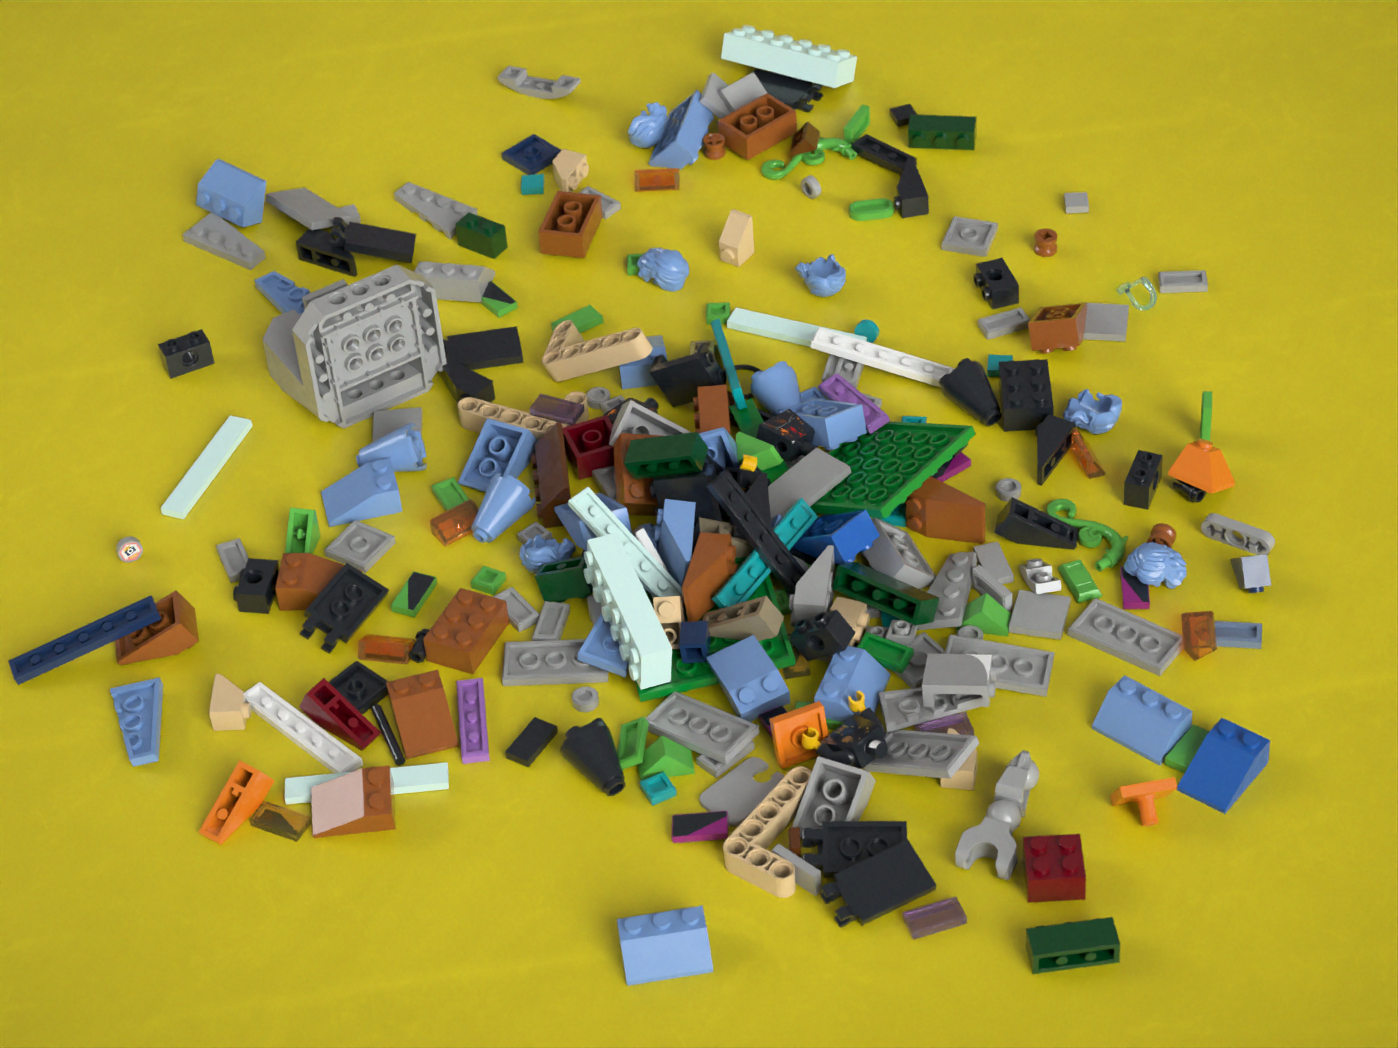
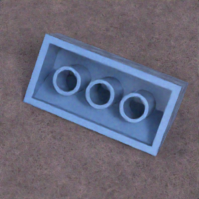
[648,90,714,169]

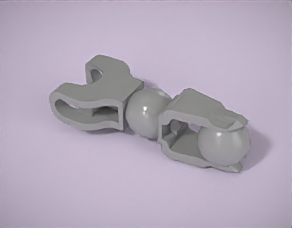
[955,750,1040,880]

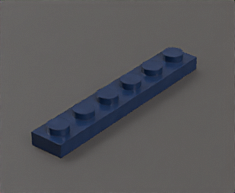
[9,595,161,685]

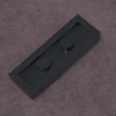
[852,134,917,175]

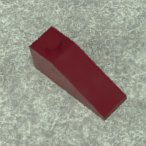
[299,678,381,751]

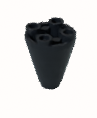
[939,358,1002,426]
[560,718,626,796]

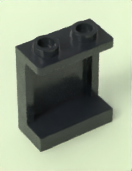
[649,344,727,407]

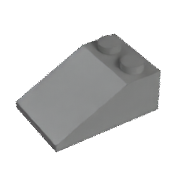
[789,545,836,627]
[792,756,876,838]

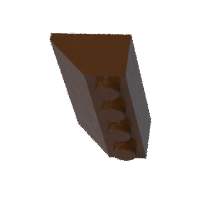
[531,422,571,528]

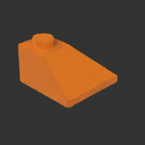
[1168,439,1235,494]

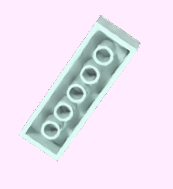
[721,25,857,88]
[584,532,672,690]

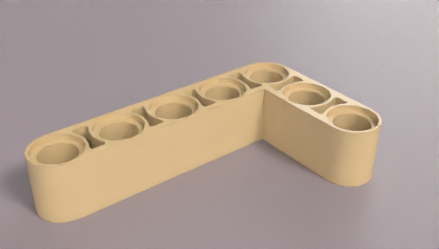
[542,320,653,382]
[457,391,589,441]
[723,766,812,898]

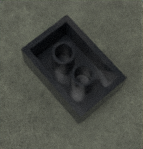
[999,359,1054,432]

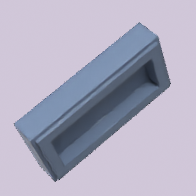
[1207,621,1262,649]

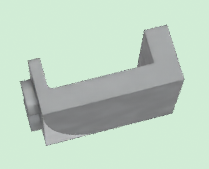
[922,653,998,707]

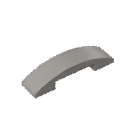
[498,66,581,99]

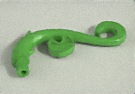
[761,137,857,180]
[1046,499,1128,571]

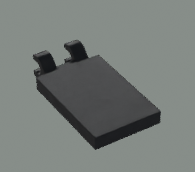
[752,69,823,113]
[329,217,416,263]
[443,326,524,370]
[300,563,389,654]
[802,821,907,877]
[820,839,937,928]

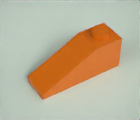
[198,760,275,845]

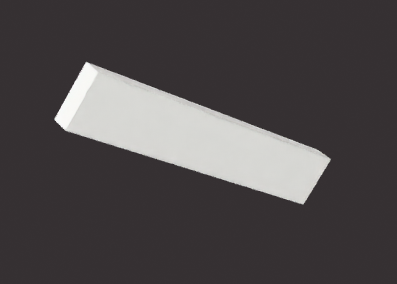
[810,327,955,388]
[244,682,363,773]

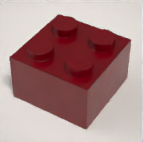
[563,415,614,480]
[1023,834,1086,903]

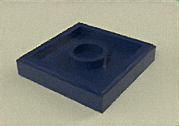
[501,134,561,175]

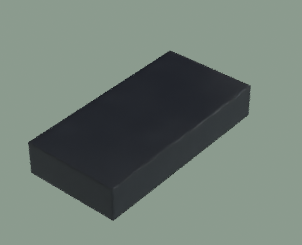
[505,717,558,767]

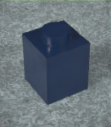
[679,621,711,663]

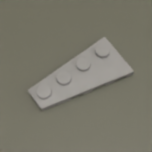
[394,182,478,239]
[183,212,265,270]
[917,551,978,630]
[879,687,990,732]

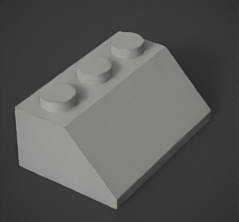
[414,261,495,303]
[609,400,690,447]
[860,518,936,589]

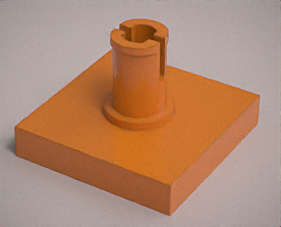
[769,701,829,769]
[1110,777,1177,827]

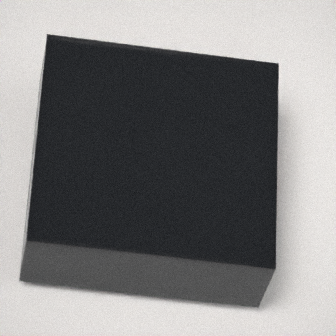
[890,104,917,127]

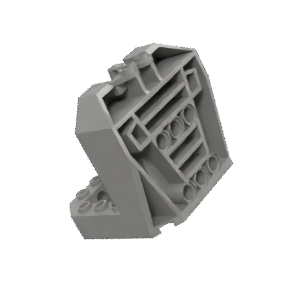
[263,265,447,428]

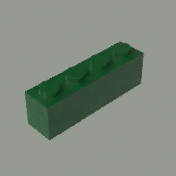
[832,562,939,626]

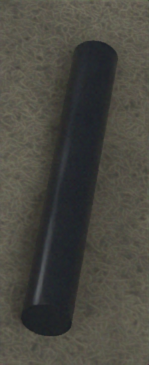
[371,704,405,766]

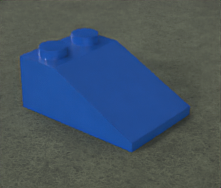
[792,509,880,564]
[1177,718,1270,814]

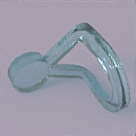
[1117,277,1157,310]

